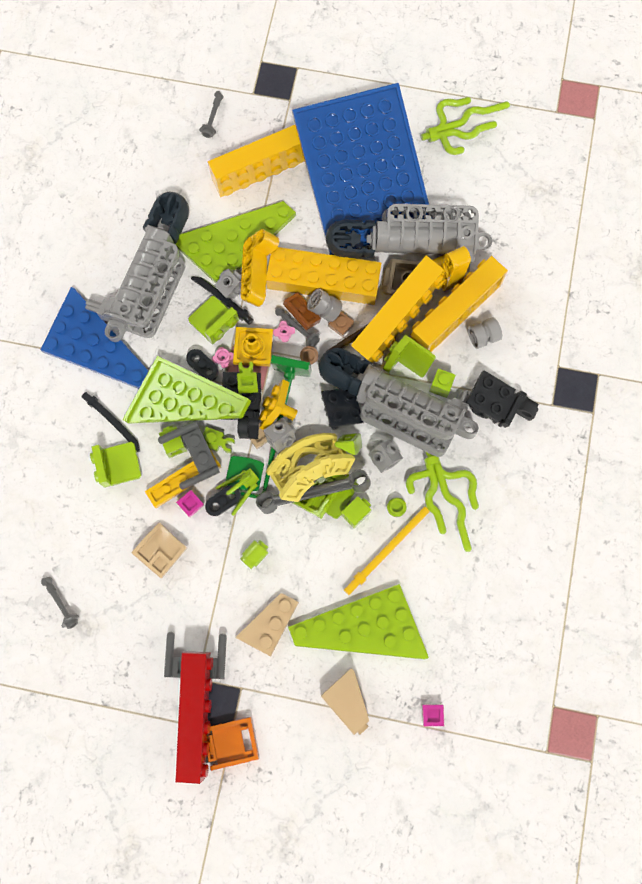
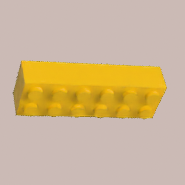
[207,125,305,198]
[266,247,382,305]
[351,256,445,364]
[410,256,508,352]

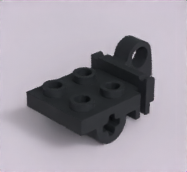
[466,370,539,428]
[221,372,261,439]

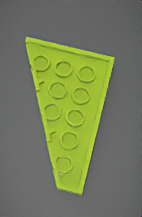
[175,201,296,283]
[122,356,251,424]
[288,584,429,660]

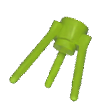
[216,468,259,516]

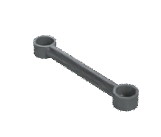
[256,469,371,514]

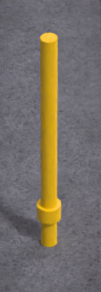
[344,506,430,595]

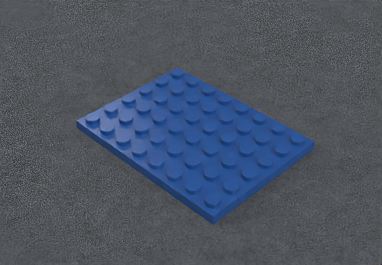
[292,83,433,255]

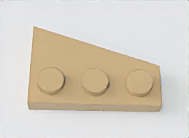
[235,593,299,657]

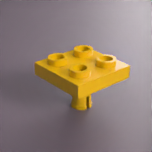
[233,327,273,367]
[259,379,298,430]

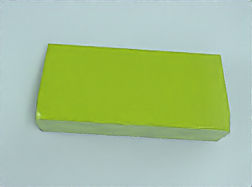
[335,433,362,455]

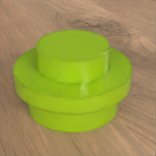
[387,498,407,517]

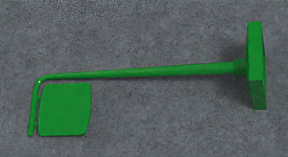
[226,355,312,498]

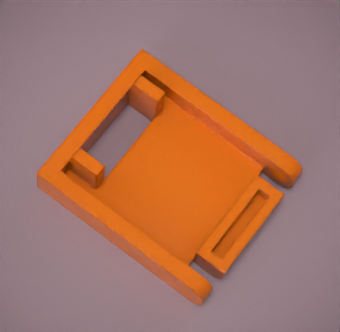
[207,717,259,771]

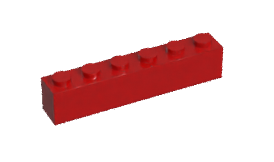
[175,651,213,784]

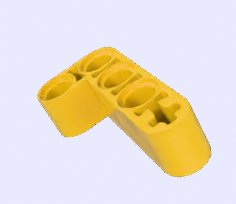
[240,229,279,307]
[433,246,471,292]

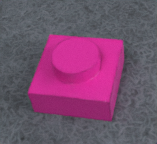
[176,490,204,518]
[422,704,444,726]

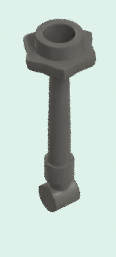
[199,91,224,138]
[275,308,320,347]
[41,577,79,629]

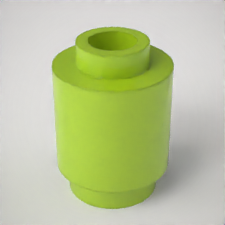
[240,540,268,569]

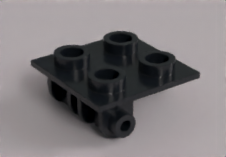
[321,389,364,430]

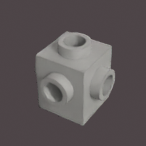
[214,269,242,299]
[263,418,296,453]
[368,439,403,473]

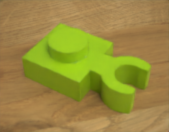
[237,362,258,394]
[203,427,235,453]

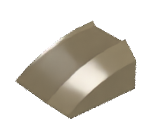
[382,259,420,296]

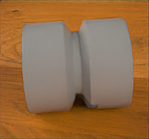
[307,288,342,322]
[468,317,502,349]

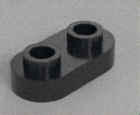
[186,349,219,381]
[205,486,241,516]

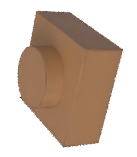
[328,312,354,337]

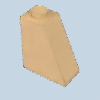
[321,668,369,735]

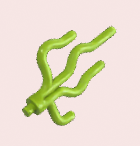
[421,97,510,155]
[406,452,479,552]

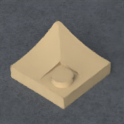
[131,523,188,578]

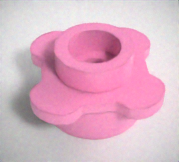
[273,321,295,342]
[212,347,234,368]

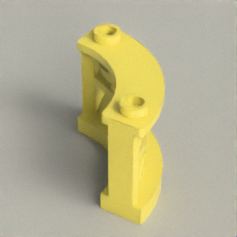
[266,433,355,502]

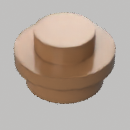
[300,346,319,365]

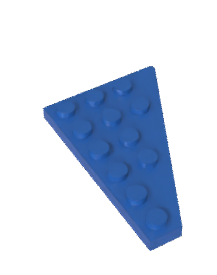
[40,287,149,389]

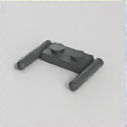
[158,420,220,490]
[164,632,227,679]

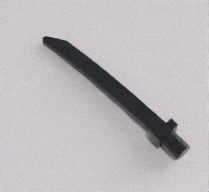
[191,276,254,325]
[81,392,140,452]

